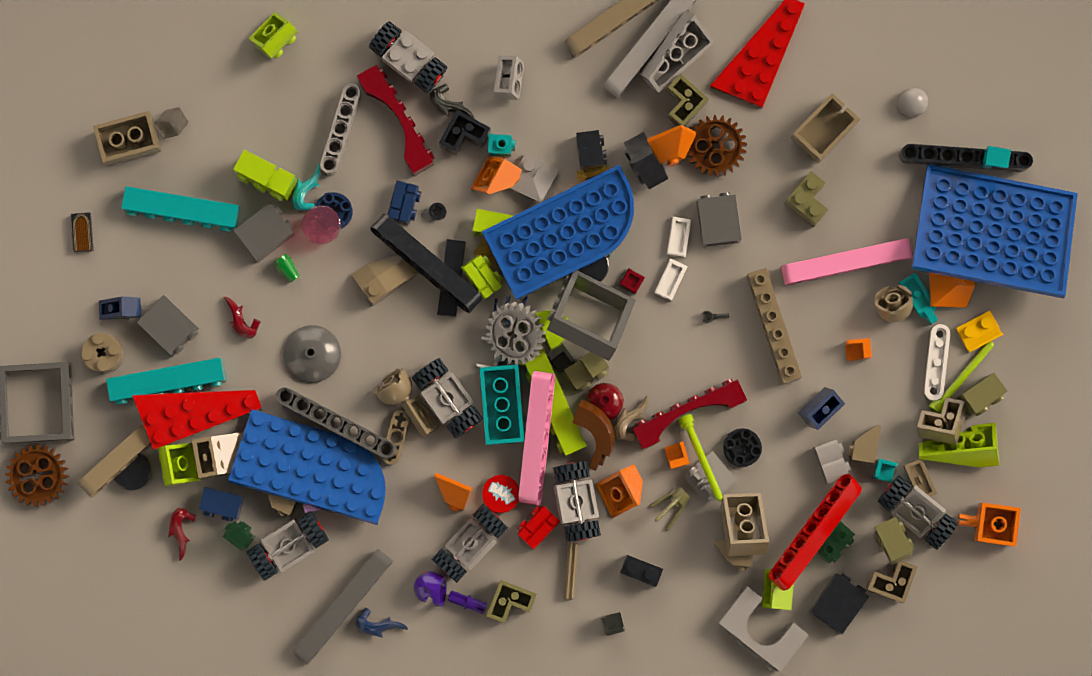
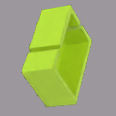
[233,150,298,202]

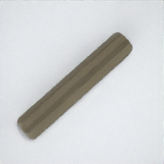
[564,542,578,600]

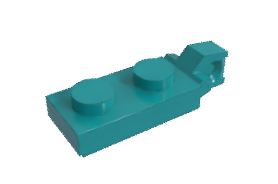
[898,273,938,325]

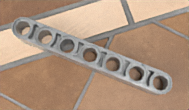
[603,0,696,98]

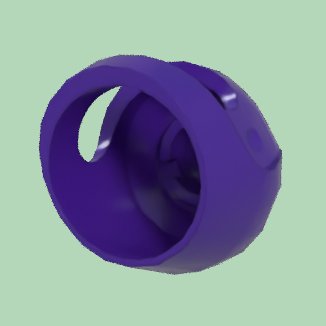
[414,571,447,607]

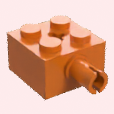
[957,502,1021,547]

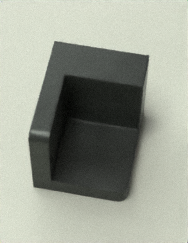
[547,343,576,374]
[602,612,625,636]

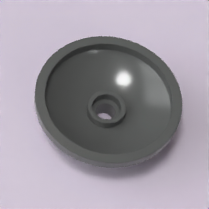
[283,325,341,383]

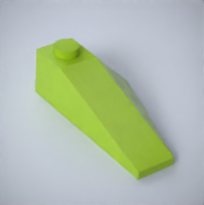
[919,423,1000,467]

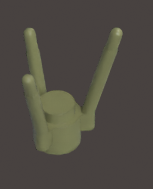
[650,487,690,531]

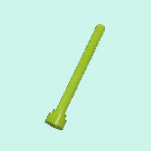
[928,341,994,414]
[678,414,723,501]

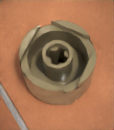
[81,333,124,373]

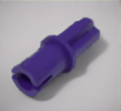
[448,590,487,614]

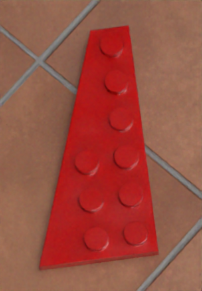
[710,0,805,108]
[132,390,262,450]

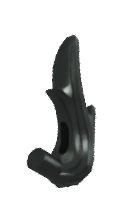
[430,84,474,118]

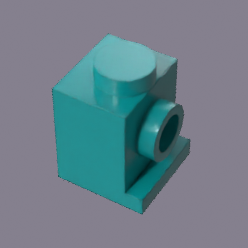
[488,134,515,156]

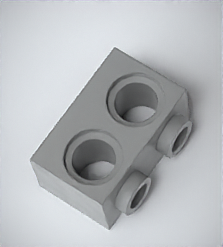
[494,56,524,100]

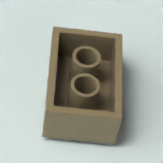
[93,111,161,166]
[720,493,769,556]

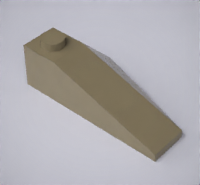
[352,254,420,306]

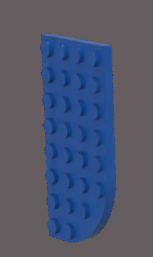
[482,164,634,300]
[228,410,386,525]

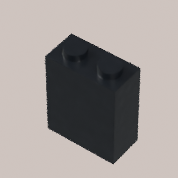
[809,573,869,634]

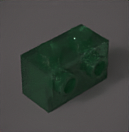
[222,521,257,551]
[816,521,855,563]

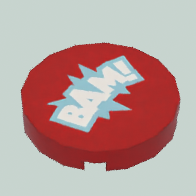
[482,475,519,513]

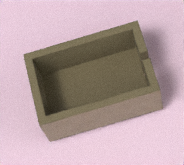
[791,93,860,164]

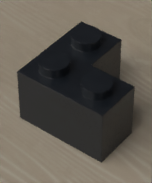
[439,110,491,155]
[576,130,608,173]
[624,132,669,190]

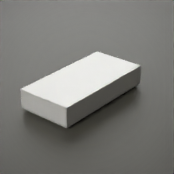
[666,217,691,258]
[654,259,688,301]

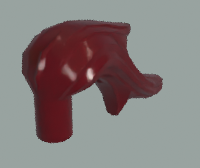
[223,297,261,339]
[168,508,196,561]

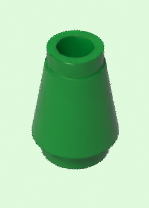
[273,253,300,283]

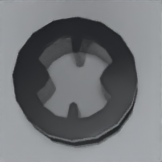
[429,203,447,220]

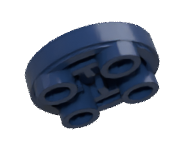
[314,192,353,231]

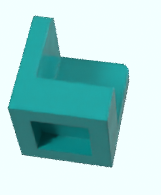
[982,146,1011,169]
[872,458,898,483]

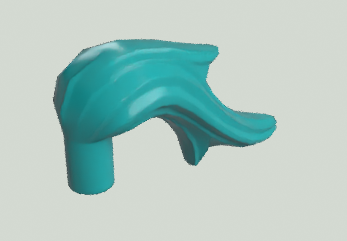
[292,163,321,211]

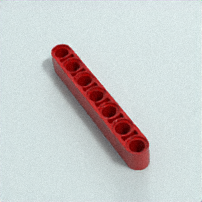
[769,474,862,591]

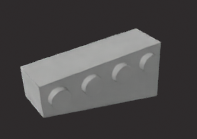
[640,10,715,93]

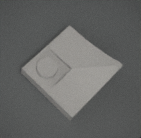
[509,154,559,203]

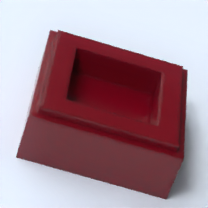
[619,268,645,295]

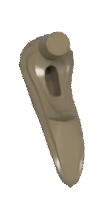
[613,396,648,442]

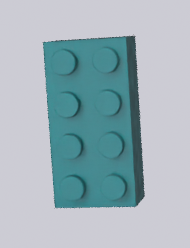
[480,365,524,446]

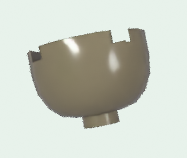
[874,285,913,322]
[374,368,412,405]

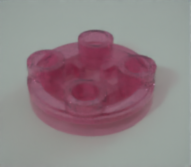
[302,206,341,244]

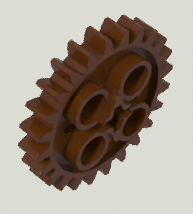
[687,115,747,177]
[5,444,69,507]

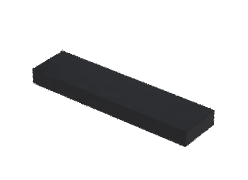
[437,239,466,317]

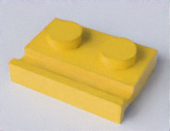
[956,310,1003,353]

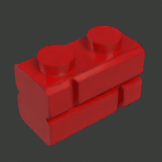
[517,505,560,550]

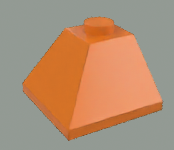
[647,125,696,167]
[470,156,522,194]
[929,273,975,308]
[595,464,643,518]
[434,473,473,512]

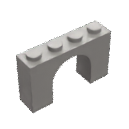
[718,586,809,672]

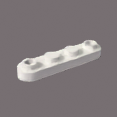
[923,324,950,401]

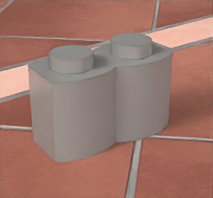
[813,440,851,484]

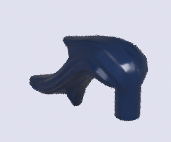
[355,608,408,638]

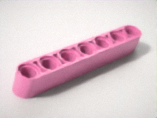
[781,238,913,285]
[519,371,555,505]

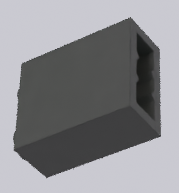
[696,192,742,247]
[234,203,295,263]
[137,295,199,356]

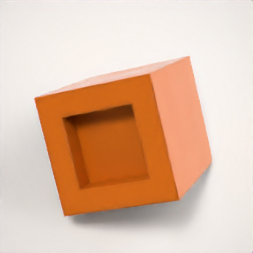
[845,338,872,361]
[664,441,690,470]

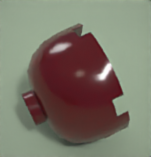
[586,382,624,420]

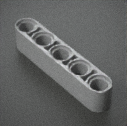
[320,84,361,176]

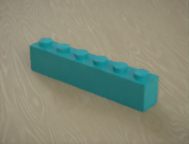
[121,186,241,232]
[106,357,226,405]

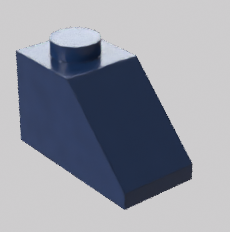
[99,296,141,320]

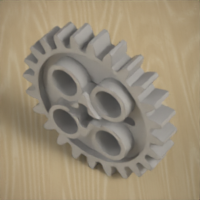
[486,302,546,365]

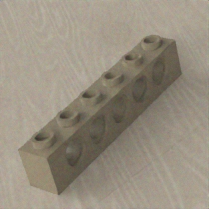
[746,268,802,385]

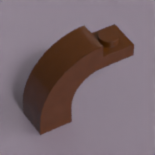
[572,400,615,471]

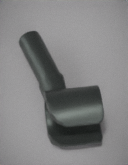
[702,311,729,323]

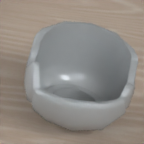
[897,88,928,118]

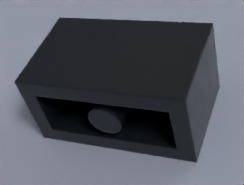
[620,555,663,587]

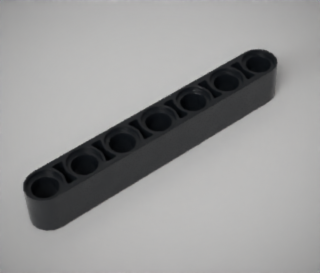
[899,144,1033,172]
[370,214,483,313]

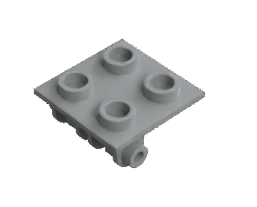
[683,451,737,505]

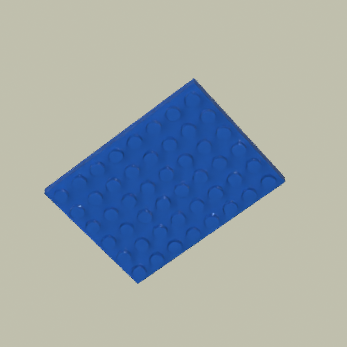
[912,164,1078,299]

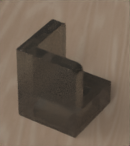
[155,107,188,138]

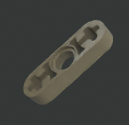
[382,410,410,465]

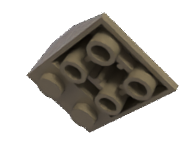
[192,432,244,480]

